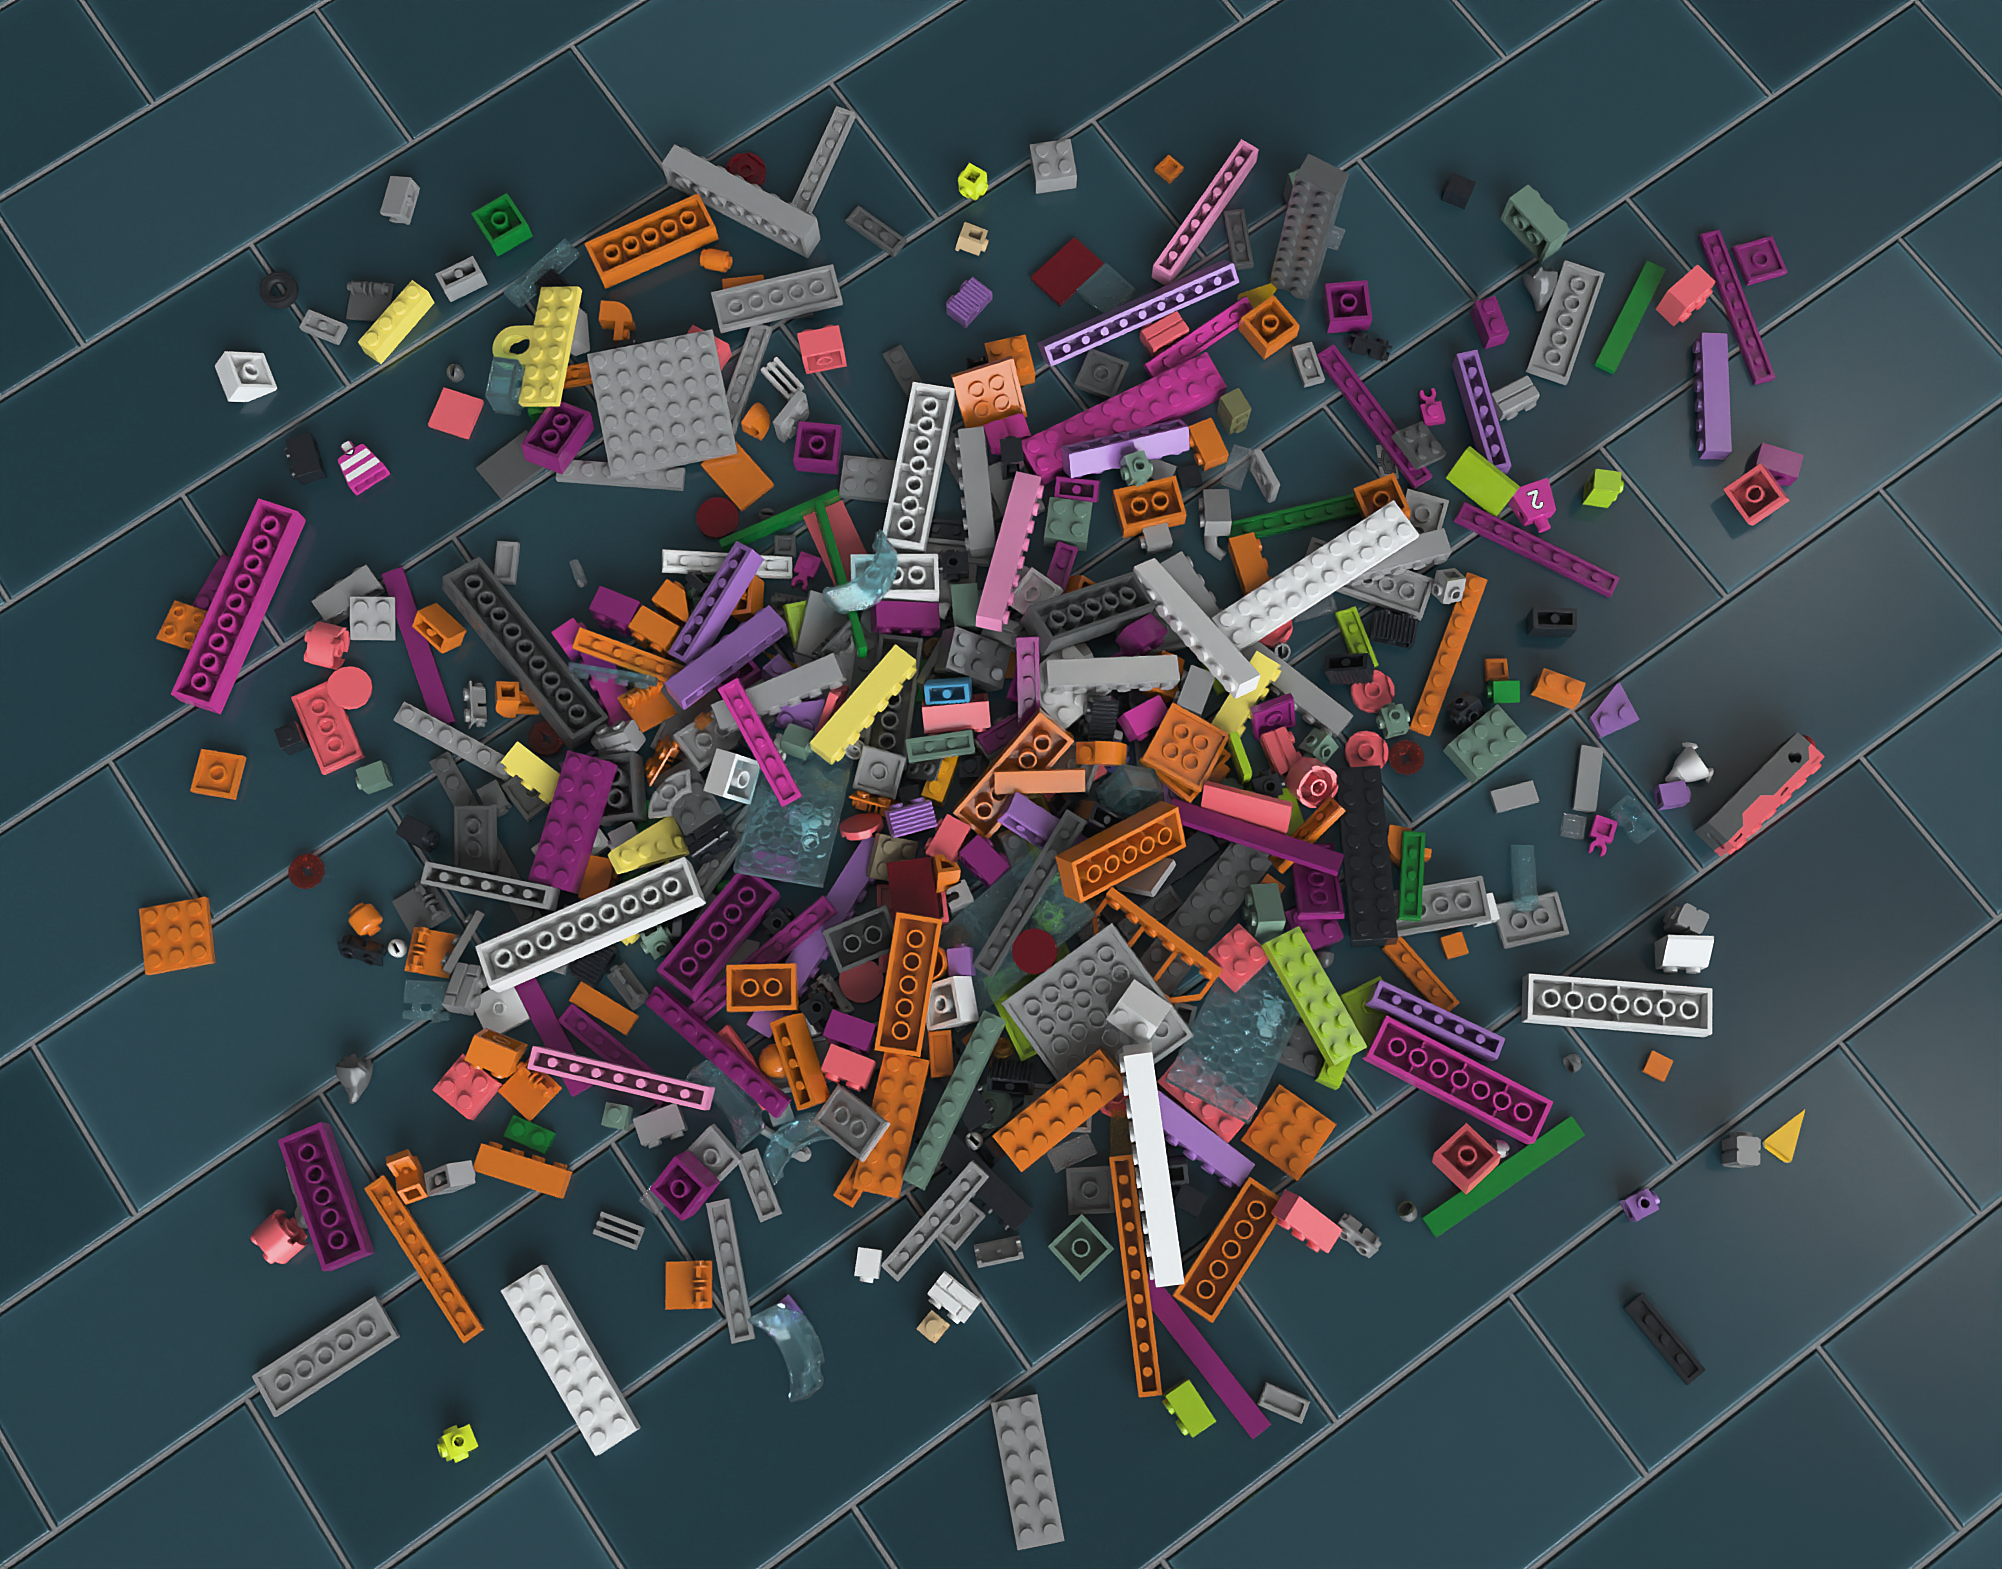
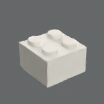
[703,748,762,805]

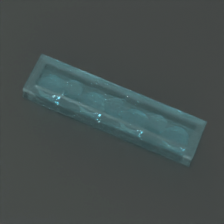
[504,238,580,309]
[567,662,658,689]

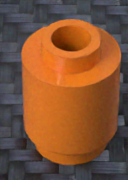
[700,248,732,273]

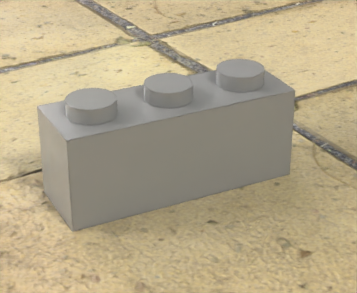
[311,565,386,625]

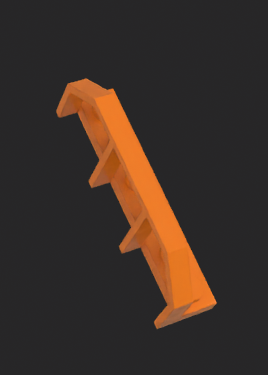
[1091,887,1222,1004]

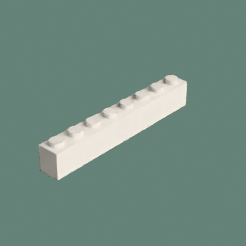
[1133,558,1260,699]

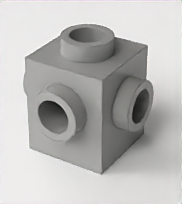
[1431,568,1466,604]

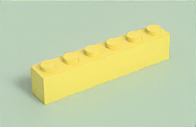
[810,644,917,765]

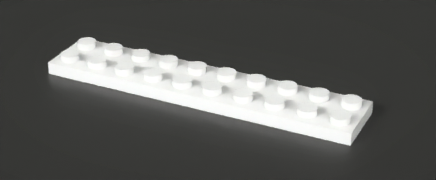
[1211,500,1419,652]

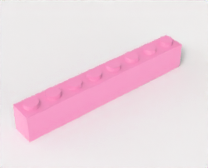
[1152,139,1259,286]
[976,471,1044,632]
[527,1046,715,1110]

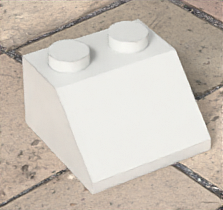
[215,351,277,402]
[1654,935,1714,974]
[926,976,979,1032]
[1106,979,1173,1044]

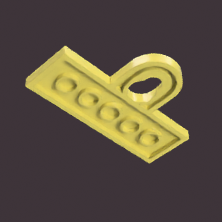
[492,286,582,407]

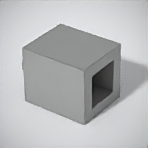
[1139,523,1173,555]

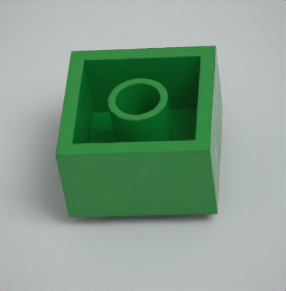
[471,193,533,257]

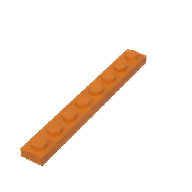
[1409,572,1488,736]
[364,1175,485,1343]

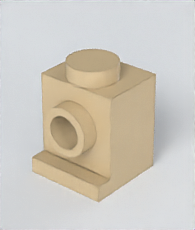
[955,222,989,256]
[916,1310,950,1344]

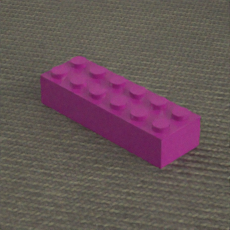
[528,751,617,894]
[656,865,781,1002]
[278,1122,375,1271]

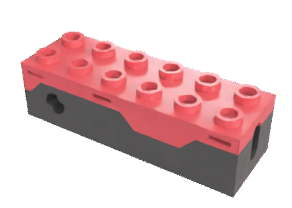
[1694,732,1825,857]

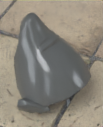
[1523,267,1558,311]
[335,1054,374,1104]

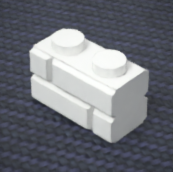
[927,1271,982,1324]

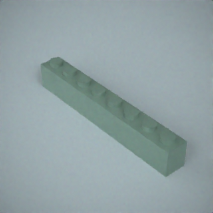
[902,1010,1006,1191]

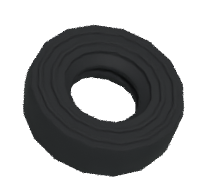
[259,271,299,309]

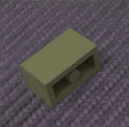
[1216,388,1252,435]

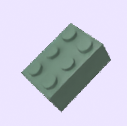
[1500,184,1570,263]
[1443,704,1527,784]

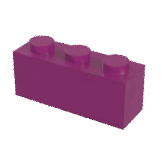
[870,601,940,636]

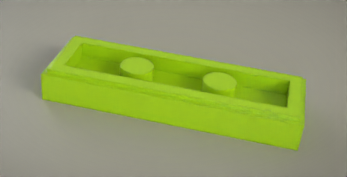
[1334,606,1379,668]

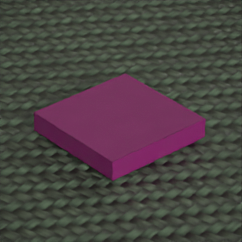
[1731,235,1788,286]
[1250,693,1296,741]

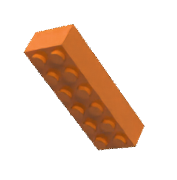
[584,193,719,289]
[953,708,1074,839]
[1055,801,1186,903]
[874,911,942,1057]
[993,1046,1126,1172]
[853,1052,930,1199]
[1171,1177,1280,1323]

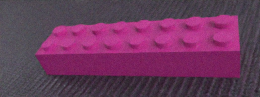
[1362,1016,1553,1145]

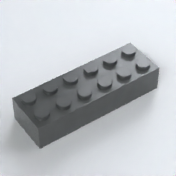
[1020,571,1156,656]
[864,634,924,771]

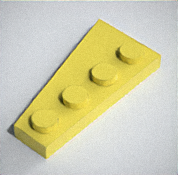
[608,815,689,874]

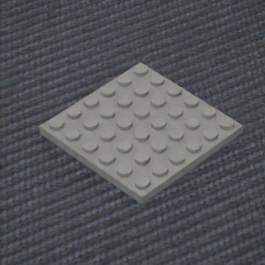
[587,329,738,479]
[1002,923,1194,1081]

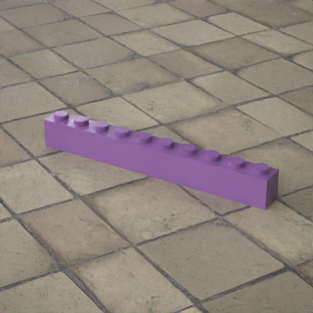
[1037,260,1240,367]
[747,836,877,1041]

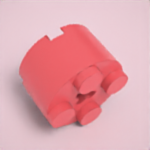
[304,621,350,670]
[1285,757,1338,808]
[250,1209,308,1264]

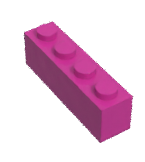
[580,652,632,726]

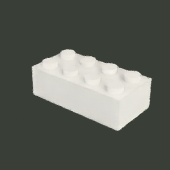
[850,554,939,605]

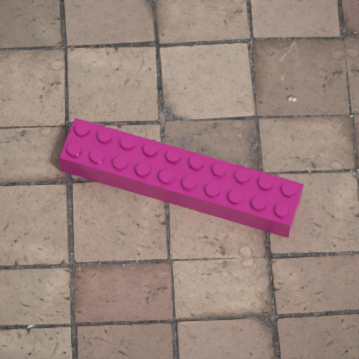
[1022,352,1227,486]
[171,498,306,715]

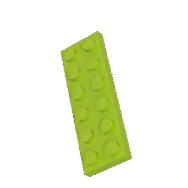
[1261,926,1367,1068]

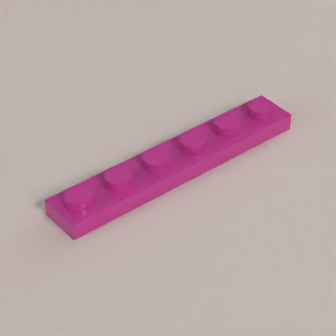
[1143,296,1253,379]
[718,678,803,807]

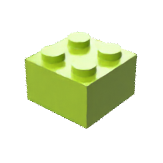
[1162,1378,1216,1438]

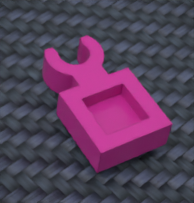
[1419,388,1446,427]
[791,551,822,592]
[1587,815,1618,857]

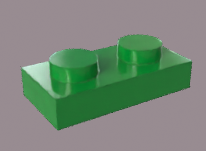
[504,1115,556,1155]

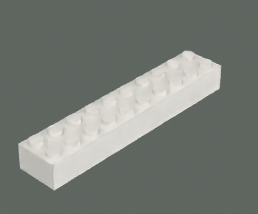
[475,857,706,993]
[1119,1042,1184,1287]

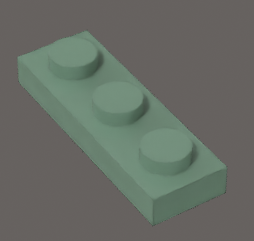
[906,730,975,763]

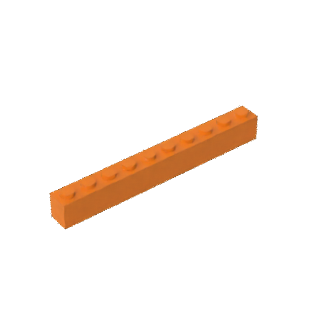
[1109,1154,1162,1397]

